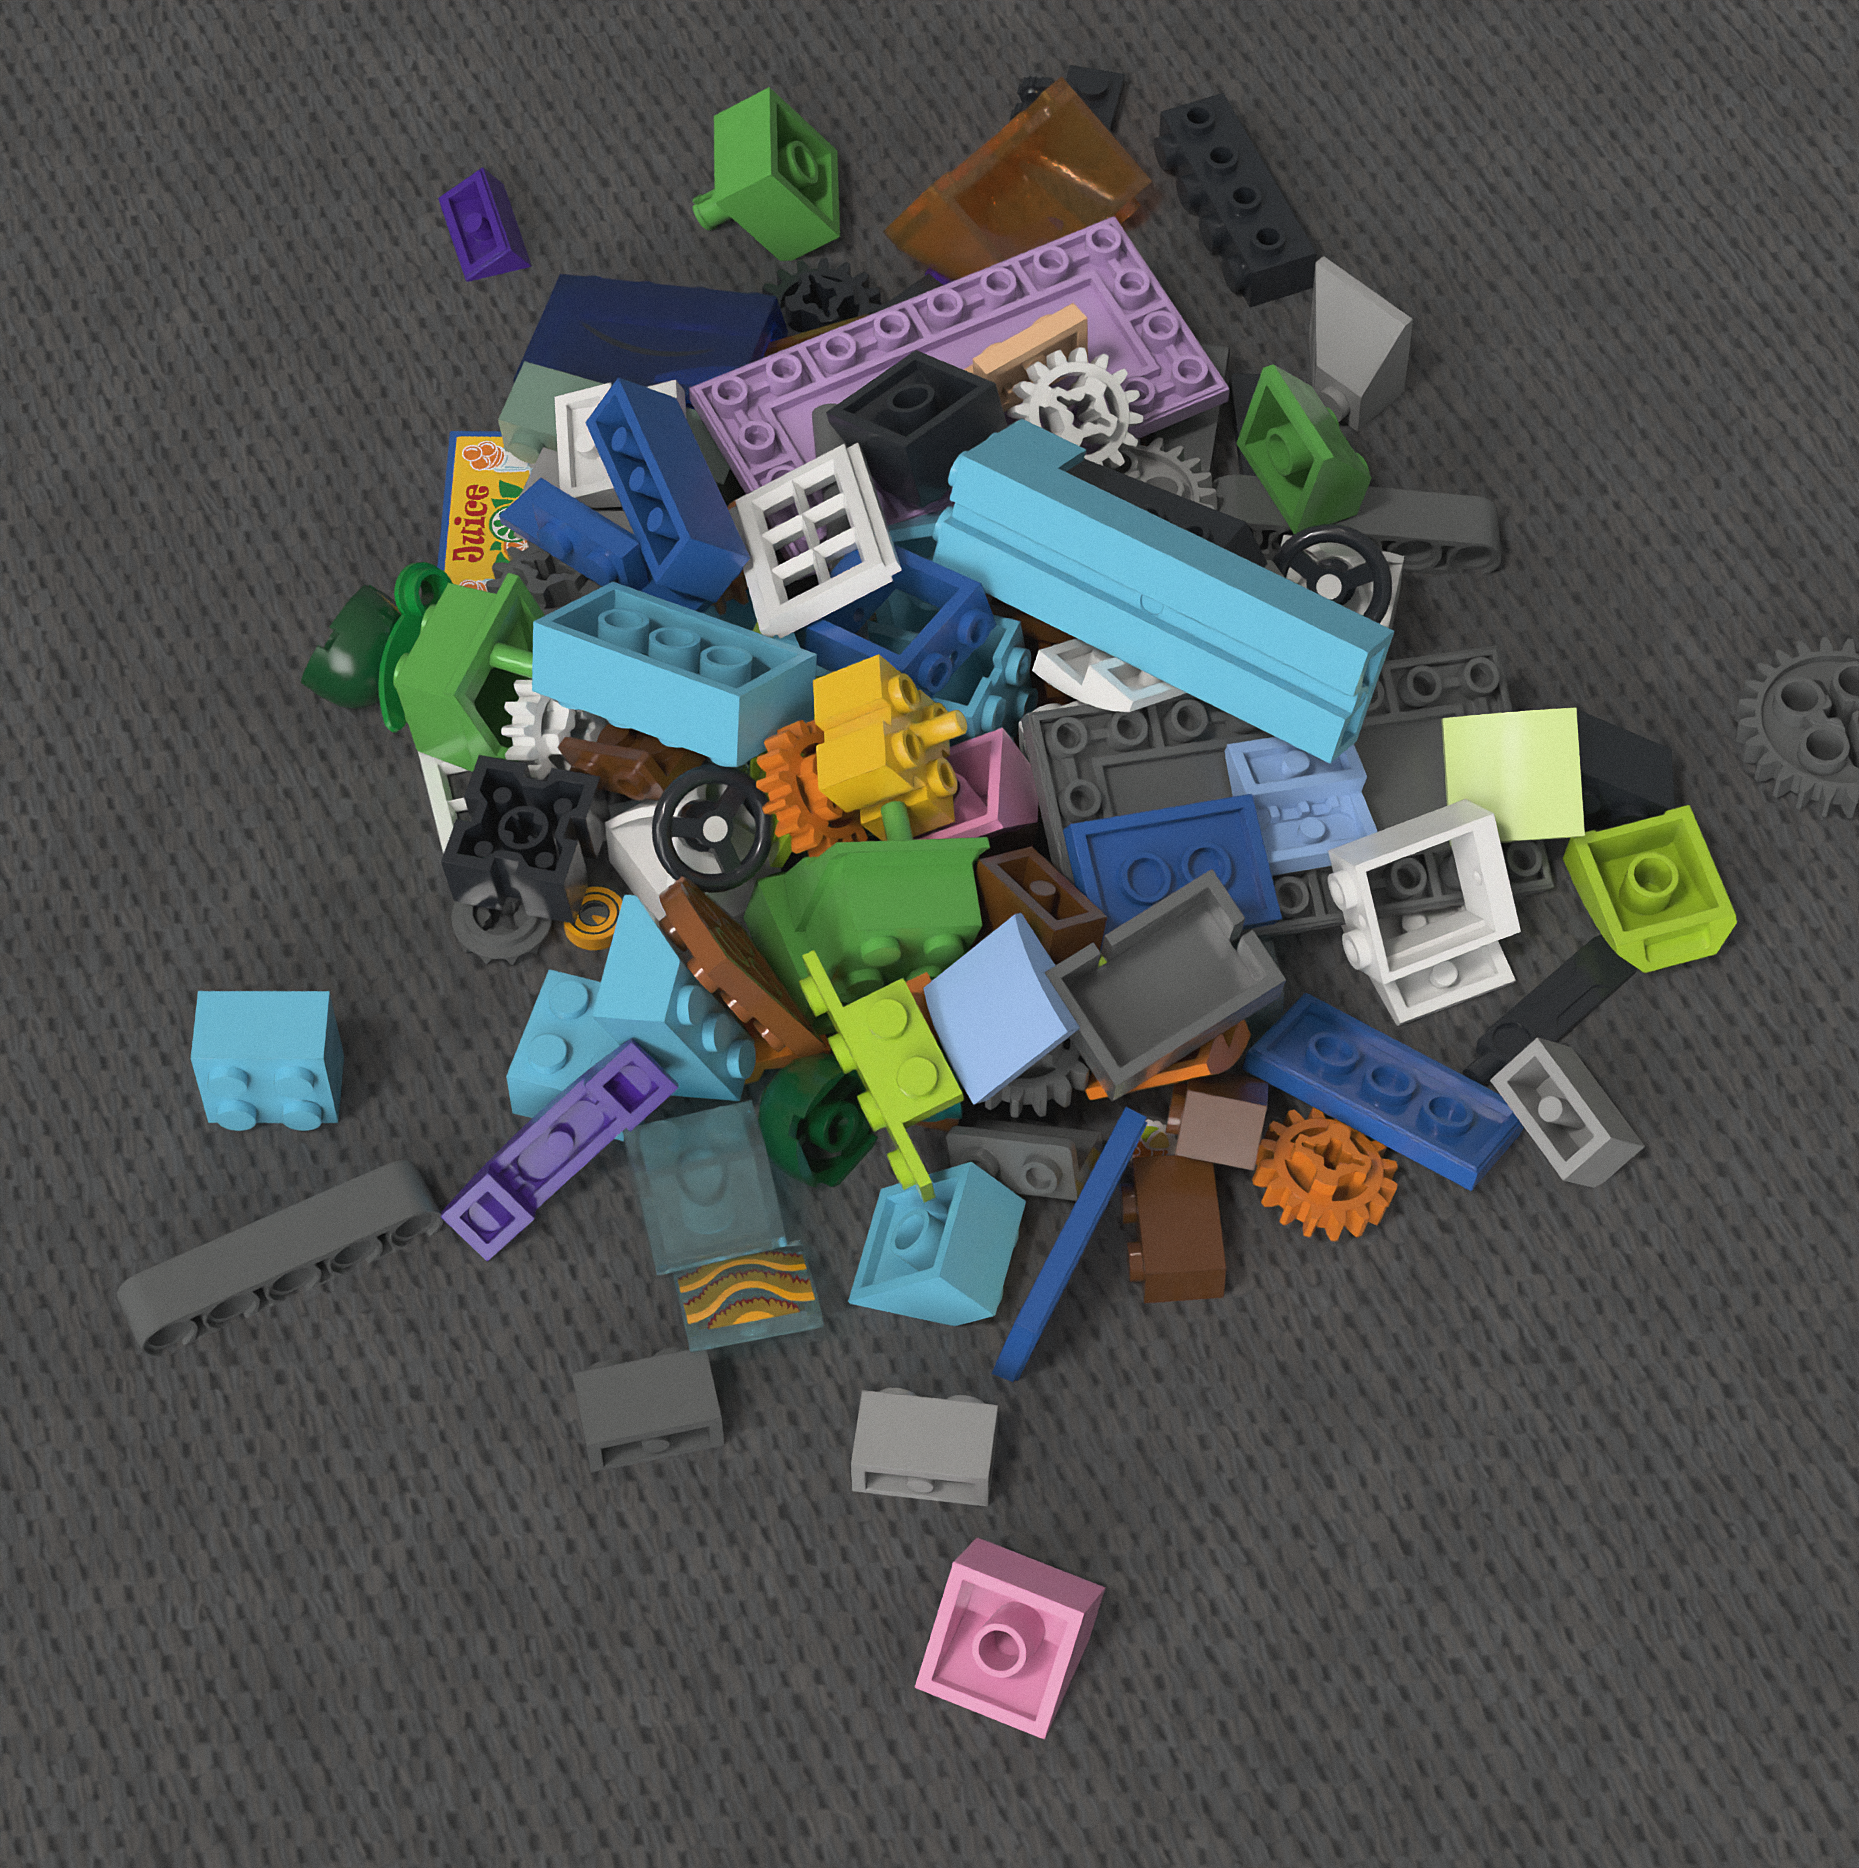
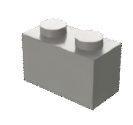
[1490,1037,1645,1188]
[851,1388,998,1506]

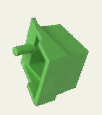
[393,573,545,772]
[784,801,990,999]

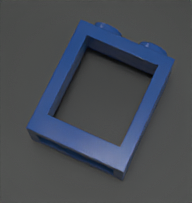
[794,544,997,698]

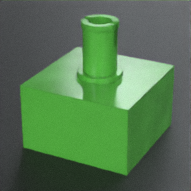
[692,87,840,261]

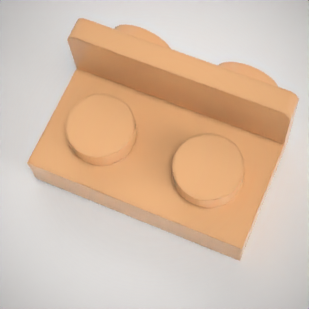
[963,303,1088,412]

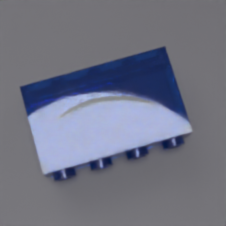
[513,274,788,409]

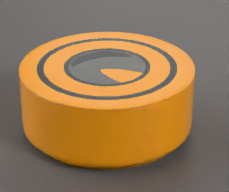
[563,887,623,950]

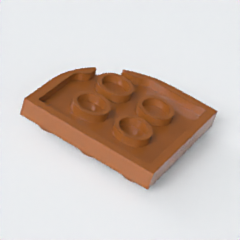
[658,876,826,1058]

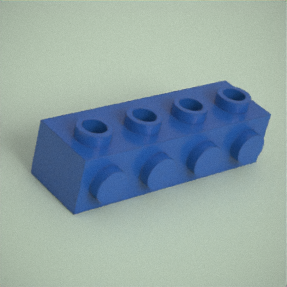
[585,377,750,603]

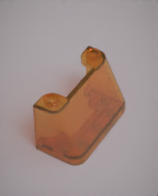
[883,76,1152,282]

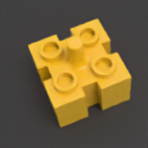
[813,654,967,841]

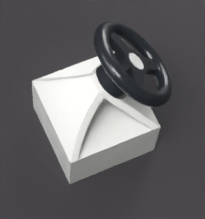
[1272,524,1404,630]
[605,764,781,921]

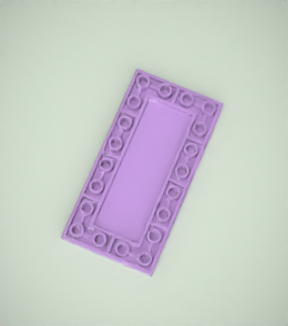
[689,216,1230,581]

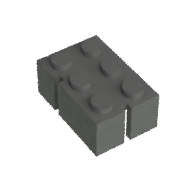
[1045,869,1286,1102]

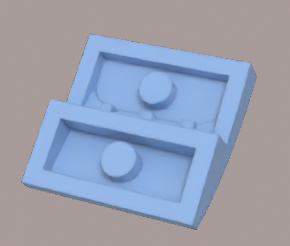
[1225,737,1378,876]
[923,913,1080,1104]

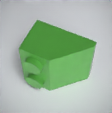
[1236,364,1372,534]

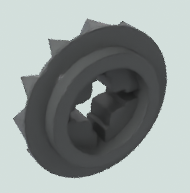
[451,897,552,965]

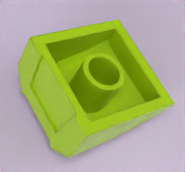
[1563,805,1737,973]

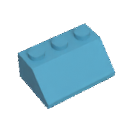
[592,895,756,1101]

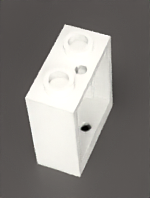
[1328,799,1521,985]

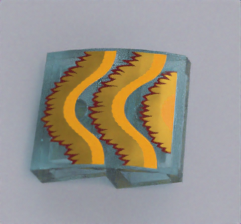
[670,1240,824,1353]

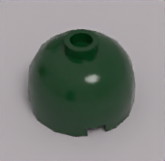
[301,584,402,709]
[757,1053,878,1188]

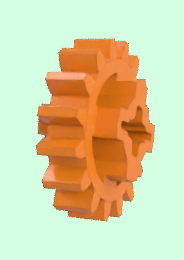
[756,720,868,857]
[1252,1107,1398,1241]

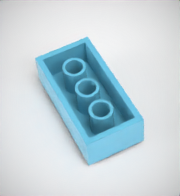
[532,582,817,767]

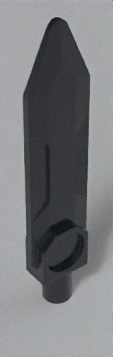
[1462,935,1638,1086]

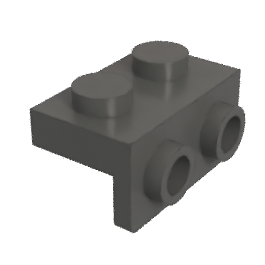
[946,1118,1103,1201]

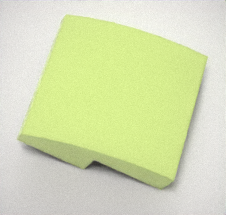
[1441,708,1585,846]

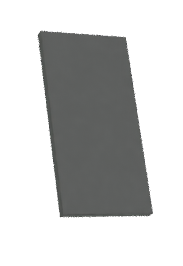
[1021,645,1554,943]

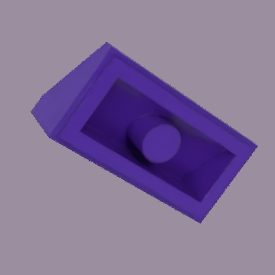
[438,167,532,282]

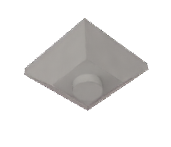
[1309,256,1413,432]

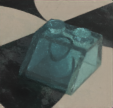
[622,1100,787,1276]

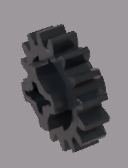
[757,258,881,343]

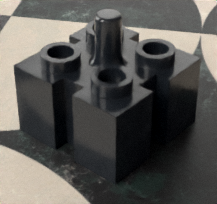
[441,755,611,924]

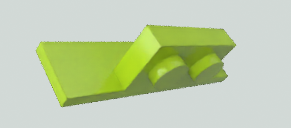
[799,950,964,1203]

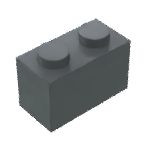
[572,1346,725,1473]

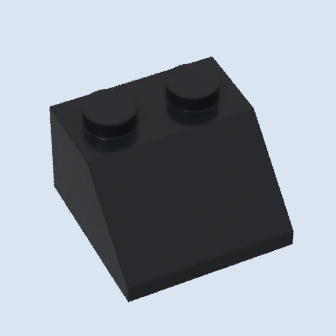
[826,350,1008,508]

